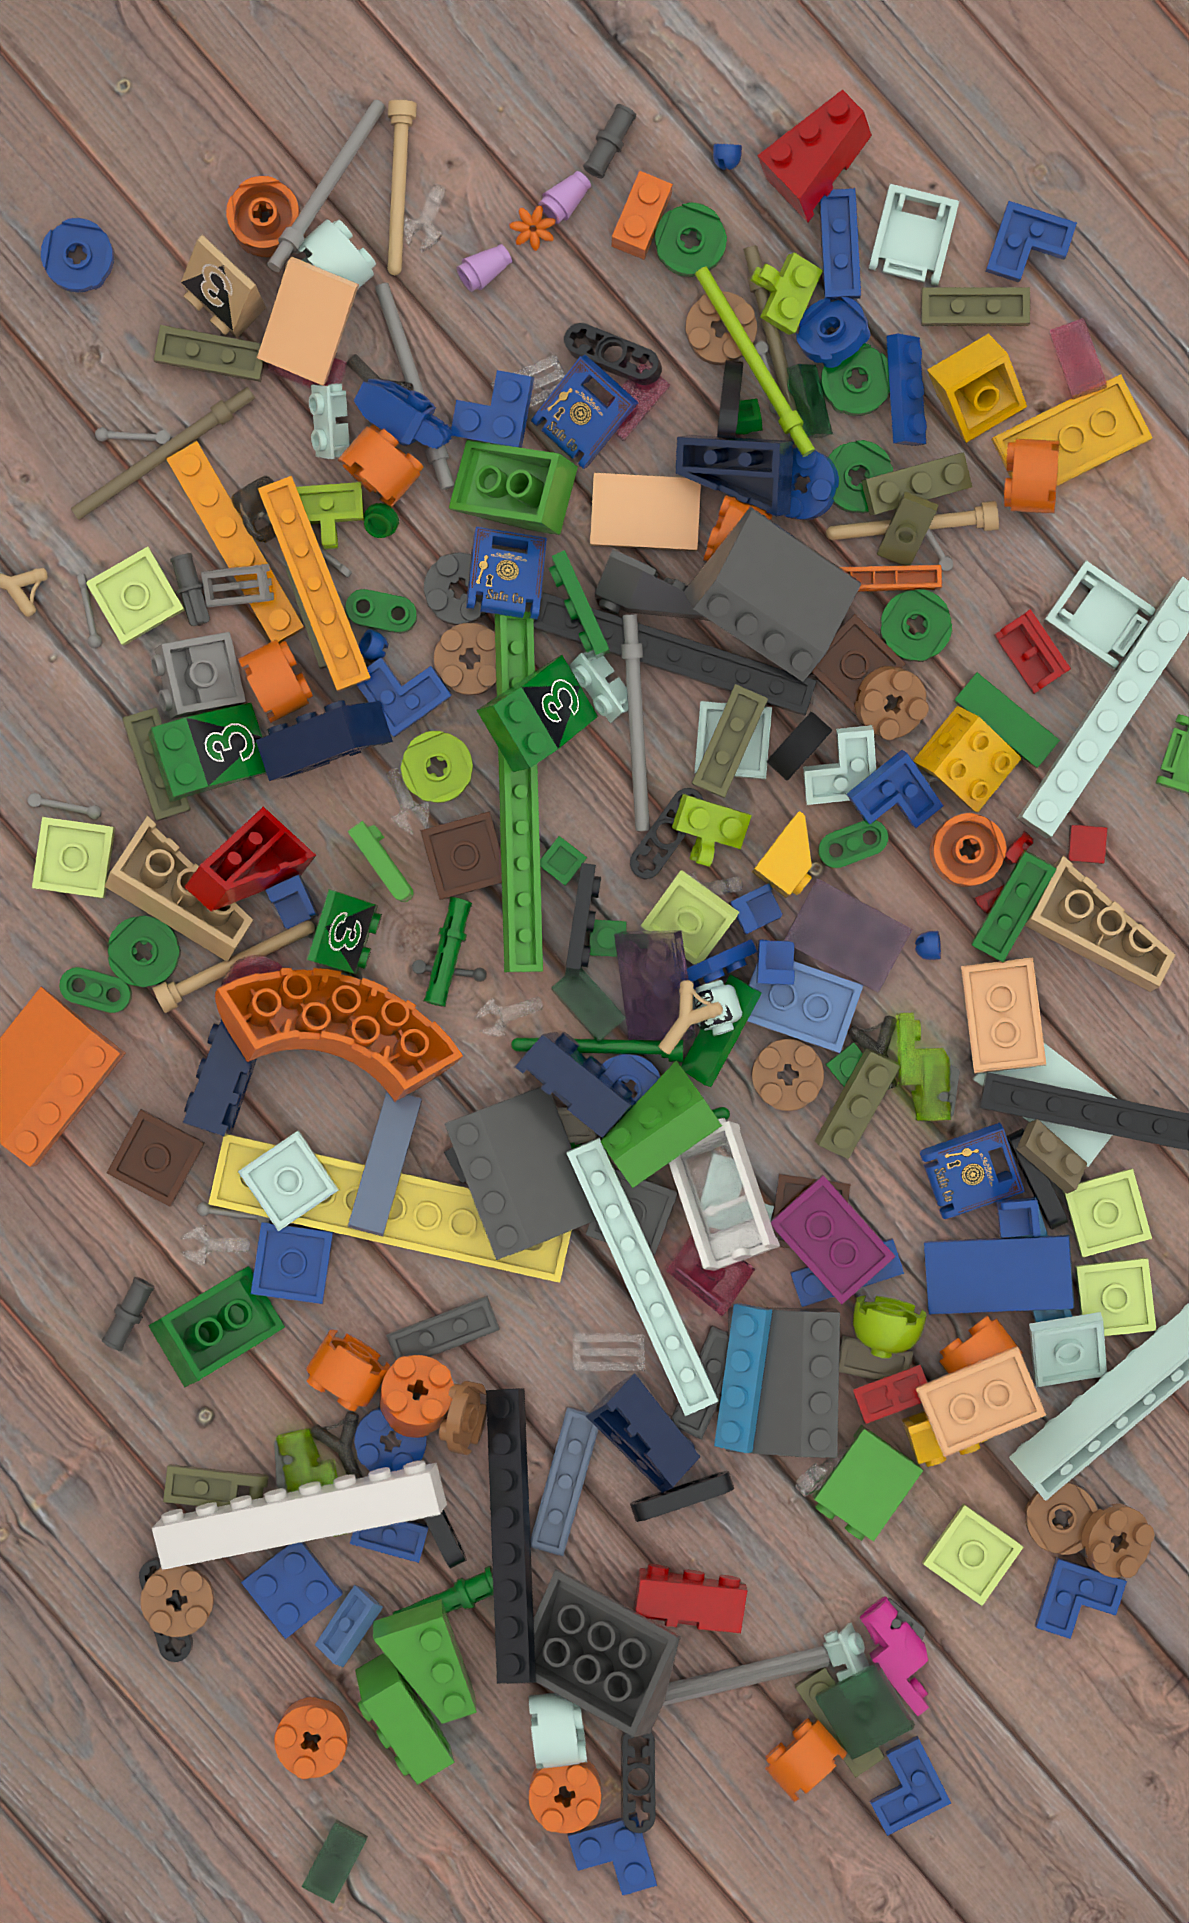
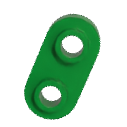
[346,589,417,634]
[818,820,888,868]
[59,967,132,1013]

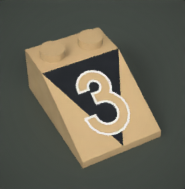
[181,235,266,338]

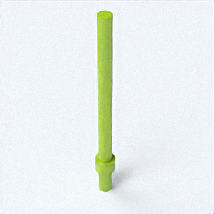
[695,266,815,457]

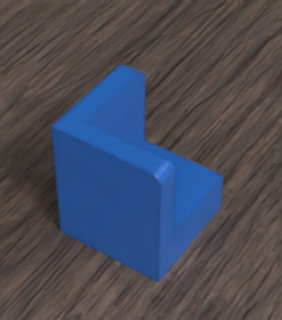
[266,875,319,929]
[729,883,782,935]
[756,940,795,985]
[996,1198,1041,1238]

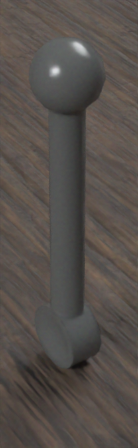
[412,960,487,982]

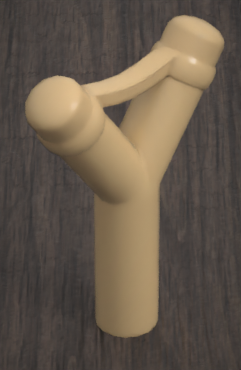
[0,568,48,617]
[658,980,723,1054]

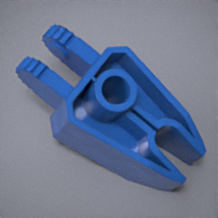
[354,379,453,449]

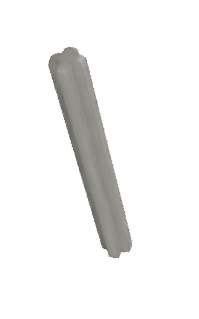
[662,1646,830,1706]

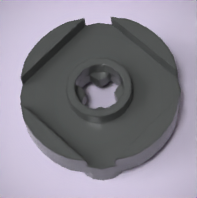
[424,552,487,625]

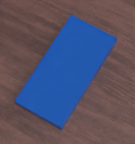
[924,1235,1074,1314]

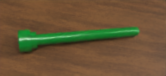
[511,1035,684,1062]

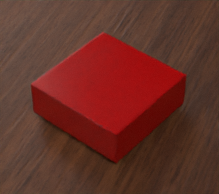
[1067,825,1107,864]

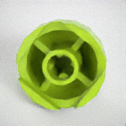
[853,1295,927,1358]

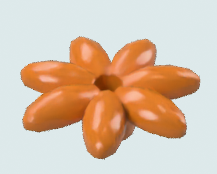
[509,206,556,251]

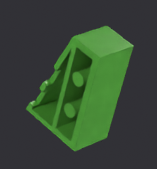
[600,1060,722,1188]
[373,1599,477,1724]
[355,1653,455,1785]

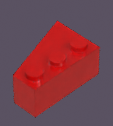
[757,89,872,223]
[184,806,316,912]
[633,1564,748,1633]

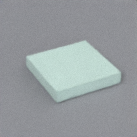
[694,701,772,780]
[238,1130,339,1231]
[1029,1312,1107,1387]

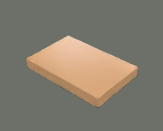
[257,257,359,385]
[590,473,701,552]
[961,957,1046,1074]
[915,1346,1046,1457]

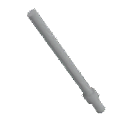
[267,100,385,272]
[375,283,455,490]
[621,614,650,831]

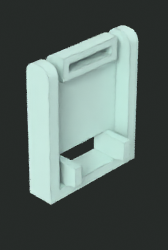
[868,184,959,286]
[1043,561,1156,669]

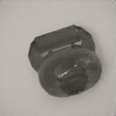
[231,475,276,543]

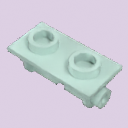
[309,383,350,459]
[569,651,628,724]
[823,1622,879,1703]

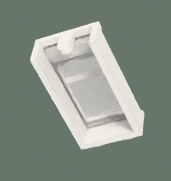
[669,1118,780,1271]

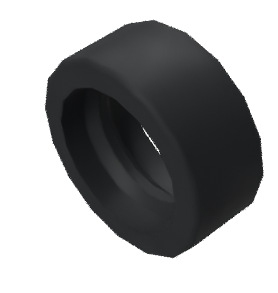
[767,712,832,780]

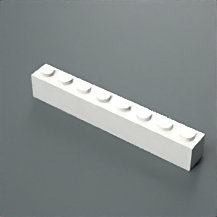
[152,1460,447,1570]

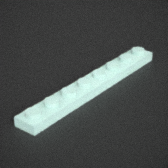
[567,1137,718,1416]

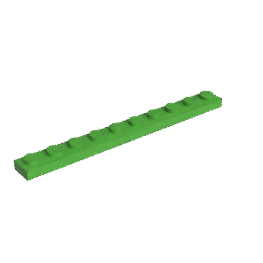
[495,612,543,972]

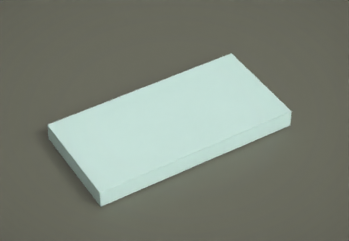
[973,1043,1117,1167]

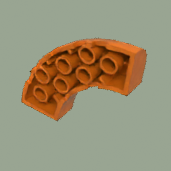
[215,968,463,1102]

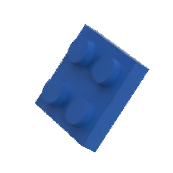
[251,1222,333,1304]
[241,1542,343,1639]

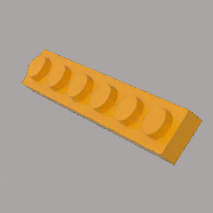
[166,441,305,643]
[258,476,371,692]

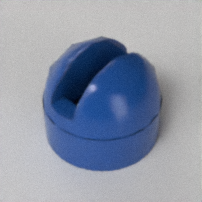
[713,144,742,170]
[358,629,389,661]
[915,931,941,960]

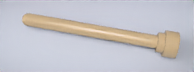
[387,100,417,276]
[826,501,999,540]
[153,920,315,1013]

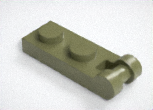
[163,1464,269,1507]

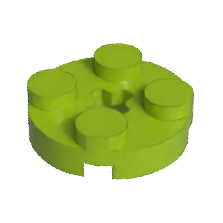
[401,731,473,803]

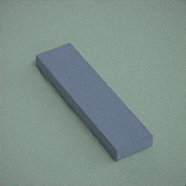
[348,1092,422,1237]
[530,1406,599,1556]

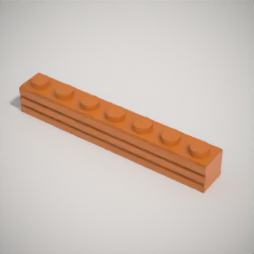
[839,565,942,592]

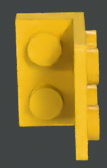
[913,705,1021,812]

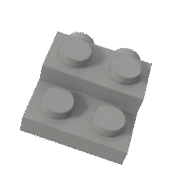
[151,632,246,719]

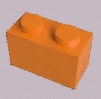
[612,170,673,260]

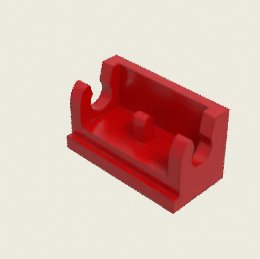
[994,609,1071,694]
[853,1364,927,1424]

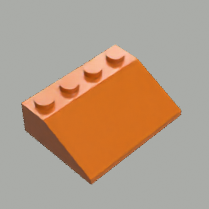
[0,986,126,1167]

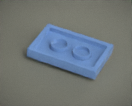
[747,961,863,1053]

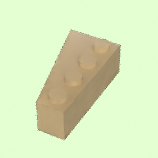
[104,816,253,962]
[1025,856,1175,992]

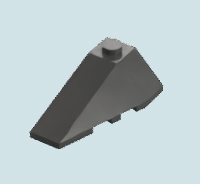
[595,550,710,621]

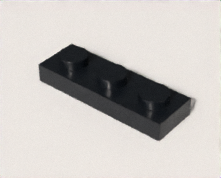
[565,863,601,977]

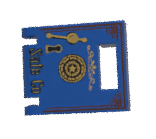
[531,355,639,469]
[466,527,547,619]
[920,1122,1025,1219]

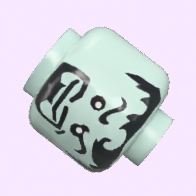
[693,980,742,1036]

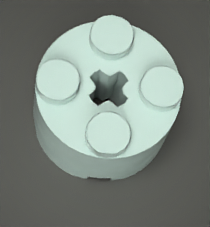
[296,219,377,290]
[529,1693,587,1769]

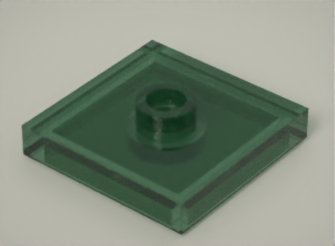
[815,1662,915,1760]

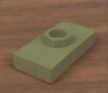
[877,491,938,566]

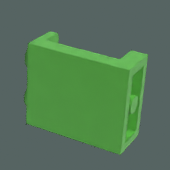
[812,1424,924,1542]

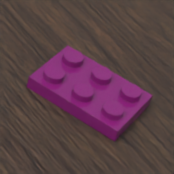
[770,1175,896,1305]

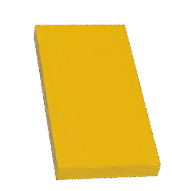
[991,374,1153,486]

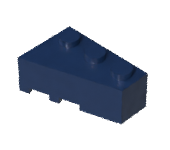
[676,435,794,517]
[256,700,393,781]
[183,1019,257,1136]
[515,1032,636,1138]
[586,1373,700,1493]

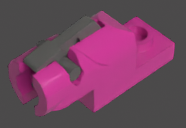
[860,1596,929,1716]

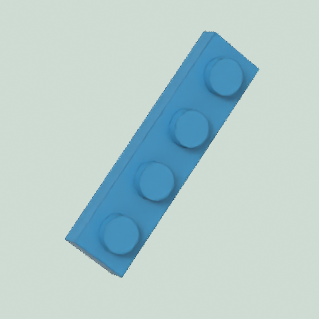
[714,1303,772,1453]

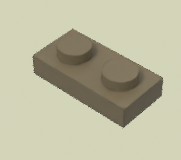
[1016,1119,1087,1194]

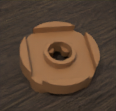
[685,291,757,365]
[434,623,496,696]
[855,666,929,740]
[752,1039,824,1111]
[439,1381,487,1455]
[1025,1482,1098,1555]
[1081,1503,1155,1578]
[140,1564,214,1637]

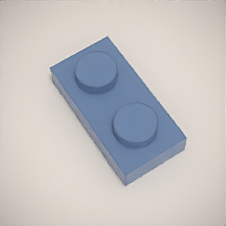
[315,1585,383,1667]

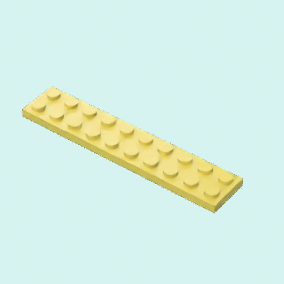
[208,1135,572,1283]

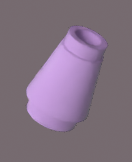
[539,171,591,224]
[457,244,512,292]

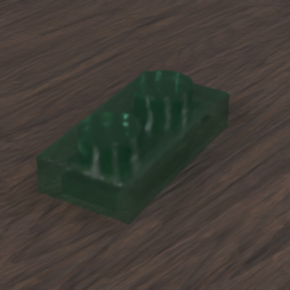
[787,364,833,438]
[551,968,626,1043]
[302,1820,368,1904]

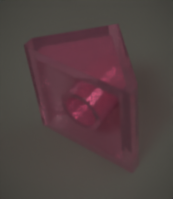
[665,1233,755,1316]

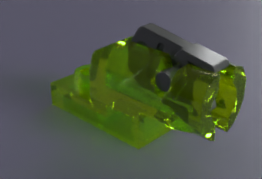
[896,1013,960,1121]
[274,1428,348,1537]

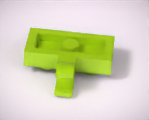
[751,252,823,335]
[296,482,364,550]
[672,794,752,867]

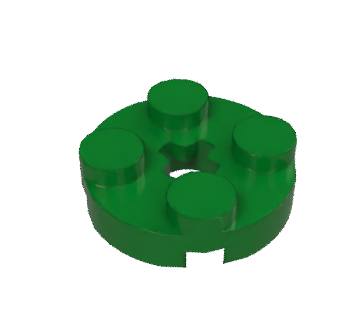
[655,202,727,277]
[821,343,890,416]
[829,440,893,514]
[880,589,952,662]
[108,916,181,987]

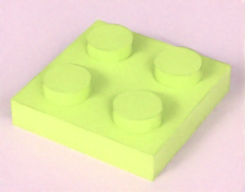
[86,547,185,646]
[32,817,115,898]
[641,870,740,965]
[1063,1168,1152,1257]
[1075,1258,1156,1336]
[922,1503,1024,1606]

